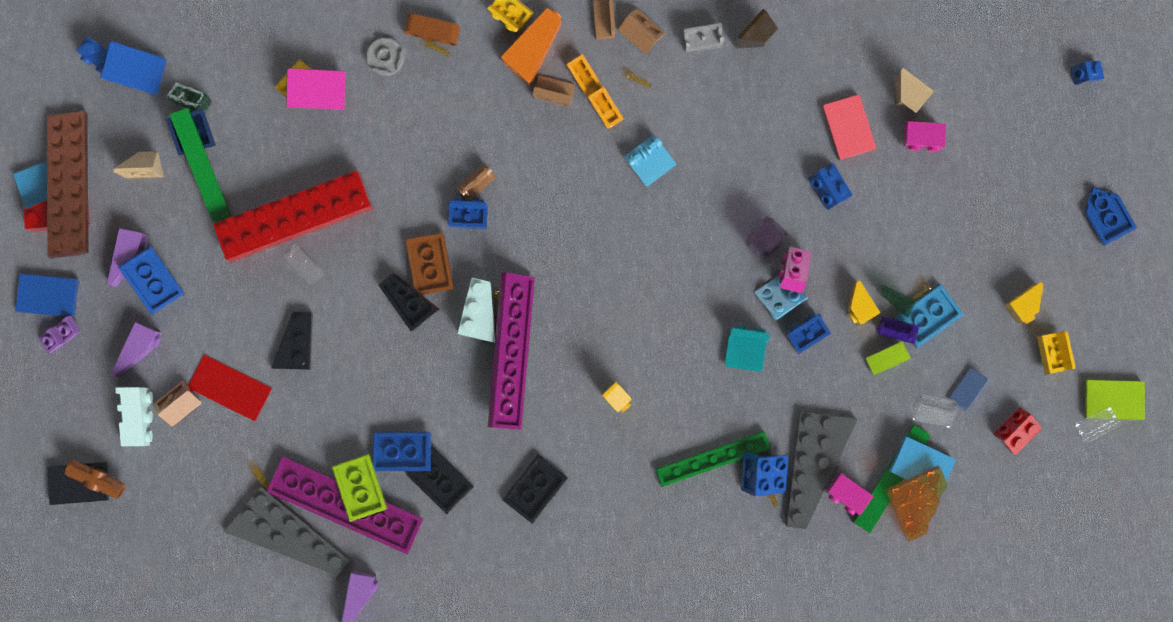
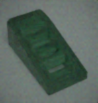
[166,82,211,112]
[878,284,916,318]

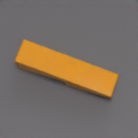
[565,54,624,129]

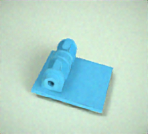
[624,135,677,187]
[754,276,808,320]

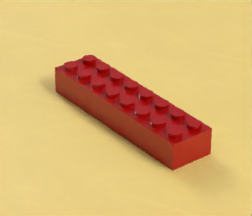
[213,170,374,262]

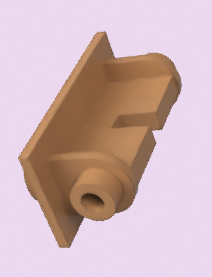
[456,163,497,201]

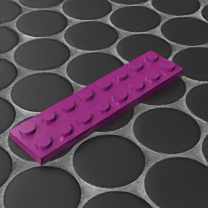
[488,272,535,430]
[267,456,424,555]

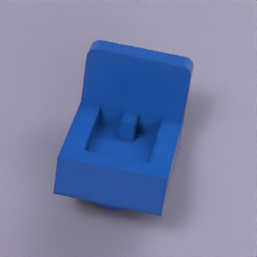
[1071,61,1104,85]

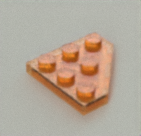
[886,466,948,542]

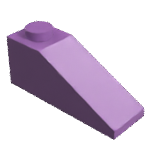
[107,229,148,287]
[111,322,161,377]
[342,571,378,622]

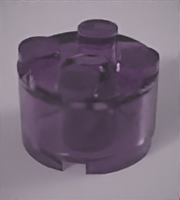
[745,216,789,261]

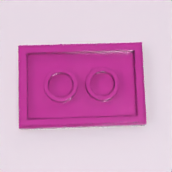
[286,68,345,110]

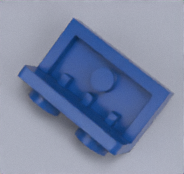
[808,163,853,210]
[448,198,488,229]
[786,313,831,354]

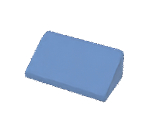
[949,368,989,410]

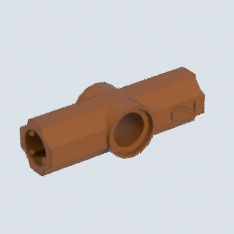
[65,459,126,499]

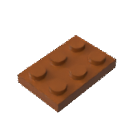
[406,233,454,295]

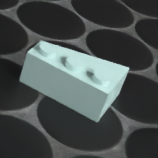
[458,278,496,343]
[116,387,153,446]

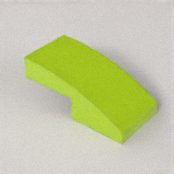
[866,341,911,375]

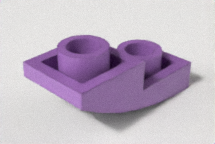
[39,316,81,354]

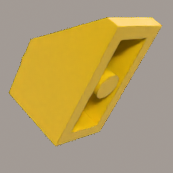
[848,280,880,326]
[1005,282,1043,324]
[602,382,631,412]

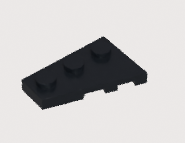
[379,273,440,331]
[271,312,313,370]

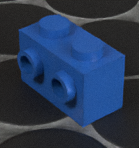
[76,36,107,73]

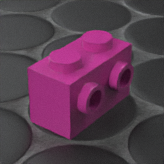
[903,121,946,152]
[778,246,812,293]
[825,473,873,515]

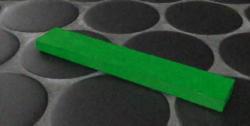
[169,108,232,223]
[853,425,931,533]
[656,431,771,487]

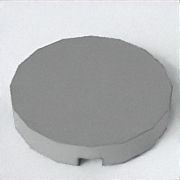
[366,38,404,76]

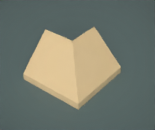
[893,68,934,113]
[114,151,163,178]

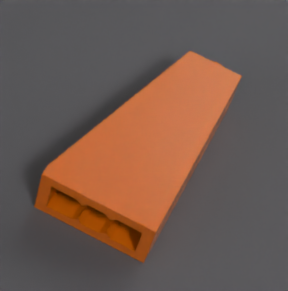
[501,8,562,87]

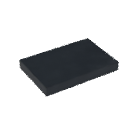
[406,447,474,515]
[503,455,568,524]
[47,462,109,505]

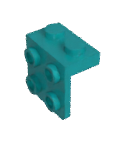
[725,325,770,372]

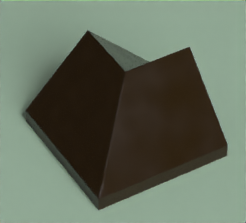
[734,8,778,48]

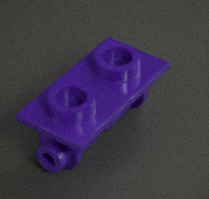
[877,316,919,344]

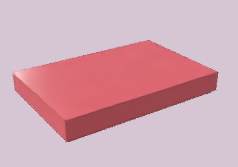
[822,95,876,160]

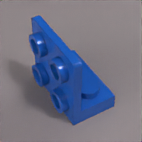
[741,452,788,496]

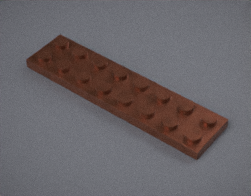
[47,111,89,259]

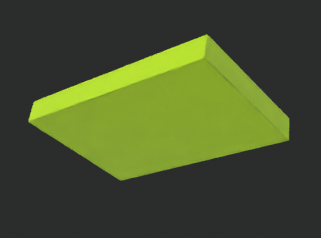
[1085,380,1145,420]
[332,454,388,522]

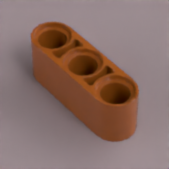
[403,13,461,46]

